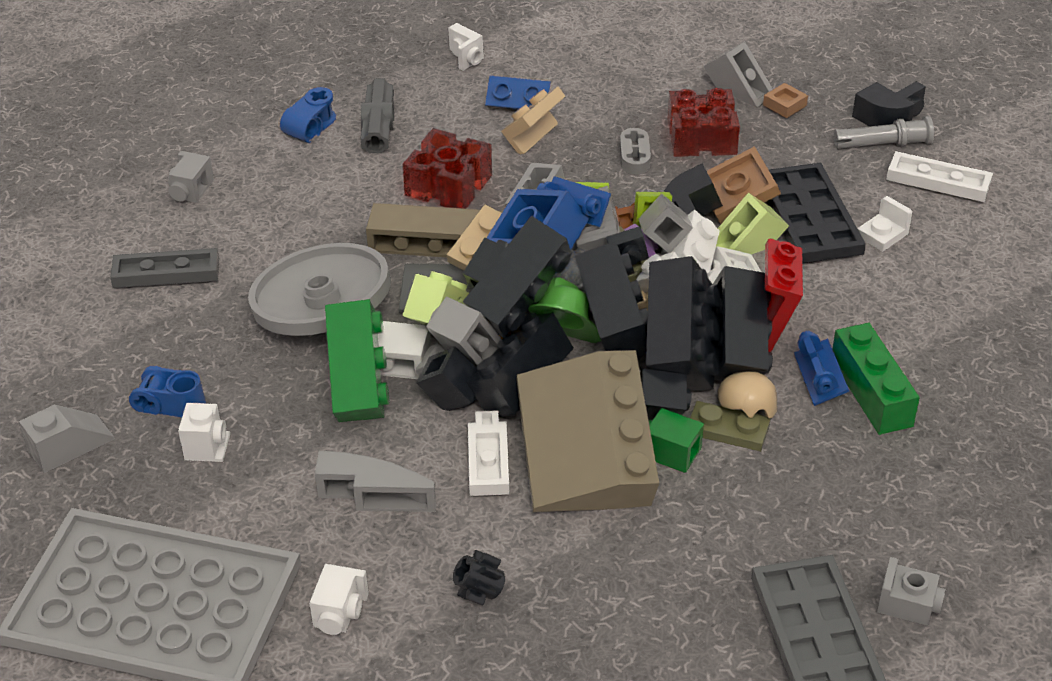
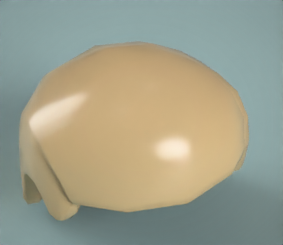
[718,371,777,418]

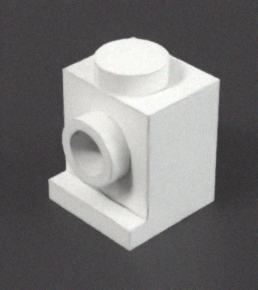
[178,403,230,462]
[309,564,369,635]

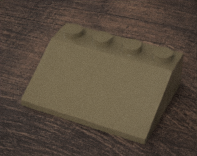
[516,350,659,512]

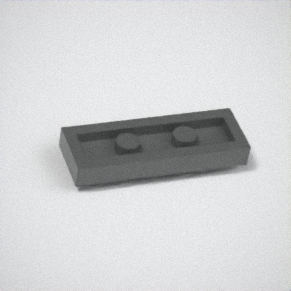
[110,248,219,288]

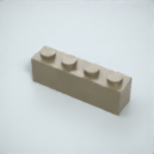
[366,203,503,258]

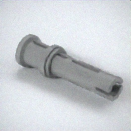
[833,116,934,150]

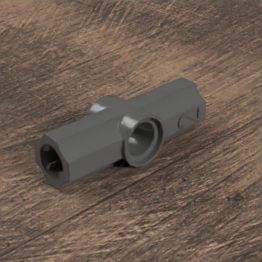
[361,78,394,153]

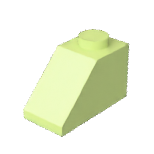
[715,193,789,255]

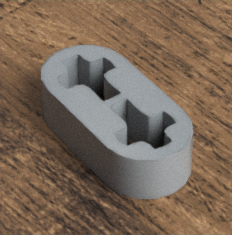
[620,128,651,175]

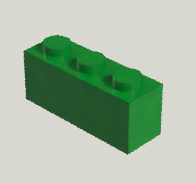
[325,299,390,422]
[832,322,920,435]

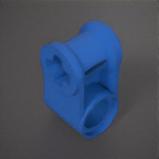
[280,87,336,143]
[129,366,206,418]

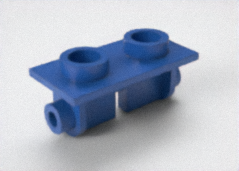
[485,76,551,109]
[537,176,611,227]
[794,331,849,406]

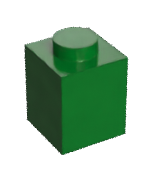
[648,408,704,473]

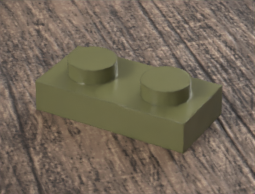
[690,401,771,452]

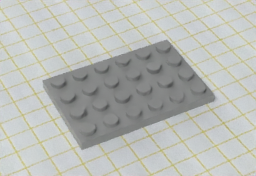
[0,508,301,681]

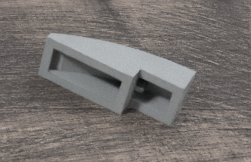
[315,451,436,512]

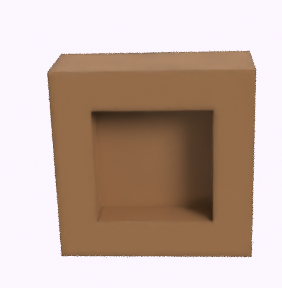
[763,83,808,118]

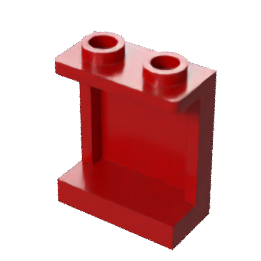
[765,238,803,352]

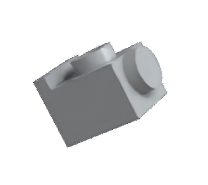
[168,151,214,203]
[877,557,946,626]

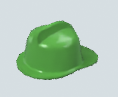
[528,277,601,343]

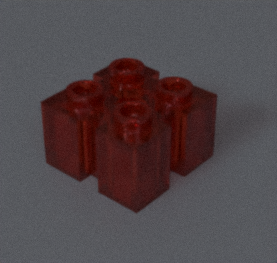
[667,88,740,157]
[402,128,492,209]

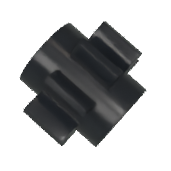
[453,550,505,605]

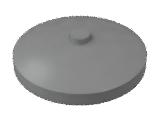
[248,243,391,336]

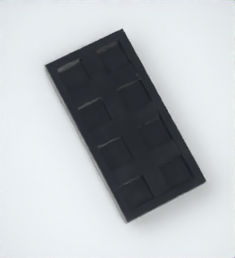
[767,162,866,264]

